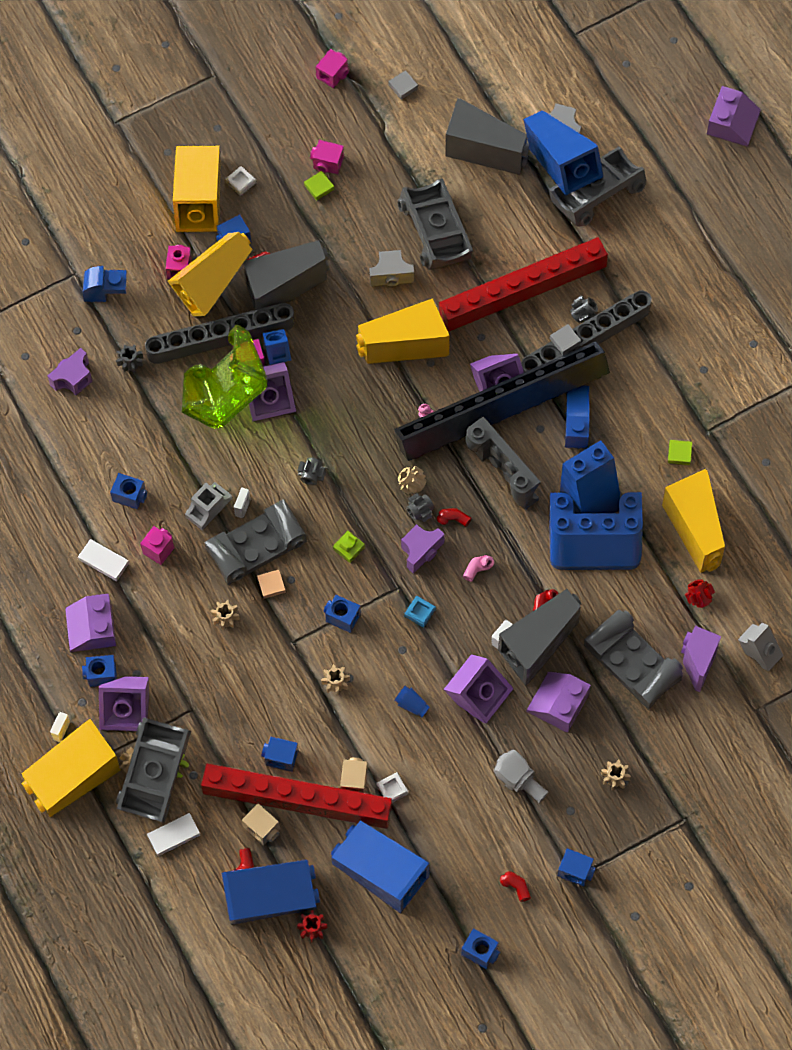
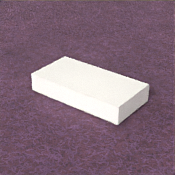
[78,539,129,581]
[147,813,200,856]

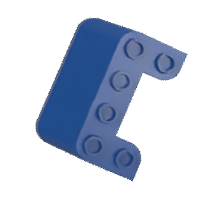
[549,492,643,570]

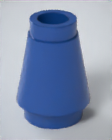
[394,686,430,718]

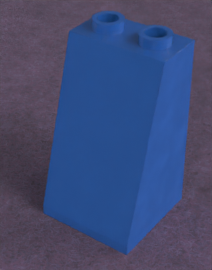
[523,110,604,195]
[560,440,621,514]
[331,820,429,914]
[222,860,320,925]

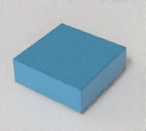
[404,595,436,628]

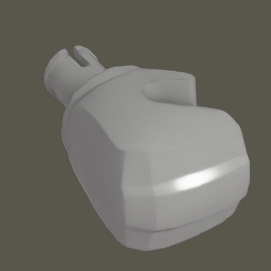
[493,749,549,803]

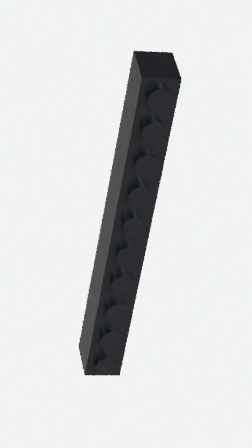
[394,341,610,461]

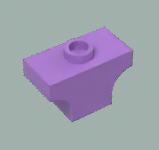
[47,348,92,395]
[401,524,445,574]

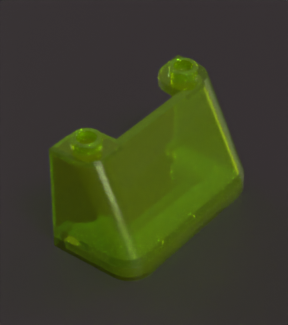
[182,325,267,428]

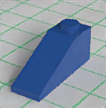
[565,386,589,448]

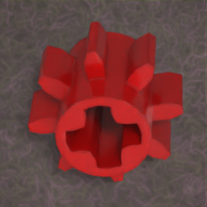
[685,579,715,608]
[297,910,327,942]

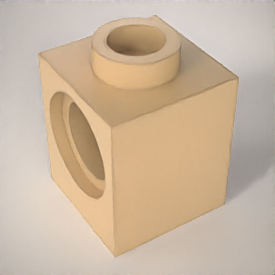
[340,757,367,793]
[242,804,280,846]

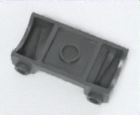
[549,146,646,227]
[397,179,473,270]
[466,417,541,510]
[204,499,307,585]
[584,610,683,710]
[116,717,191,823]

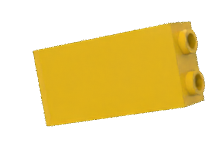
[173,146,221,232]
[167,232,252,316]
[356,298,449,364]
[662,469,725,573]
[21,719,121,817]

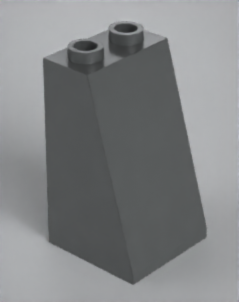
[445,98,530,175]
[243,240,330,310]
[498,589,581,686]

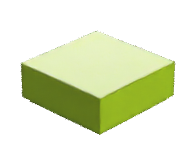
[304,171,334,201]
[668,440,692,465]

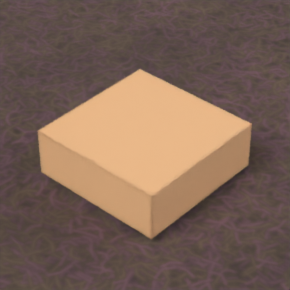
[257,570,286,599]

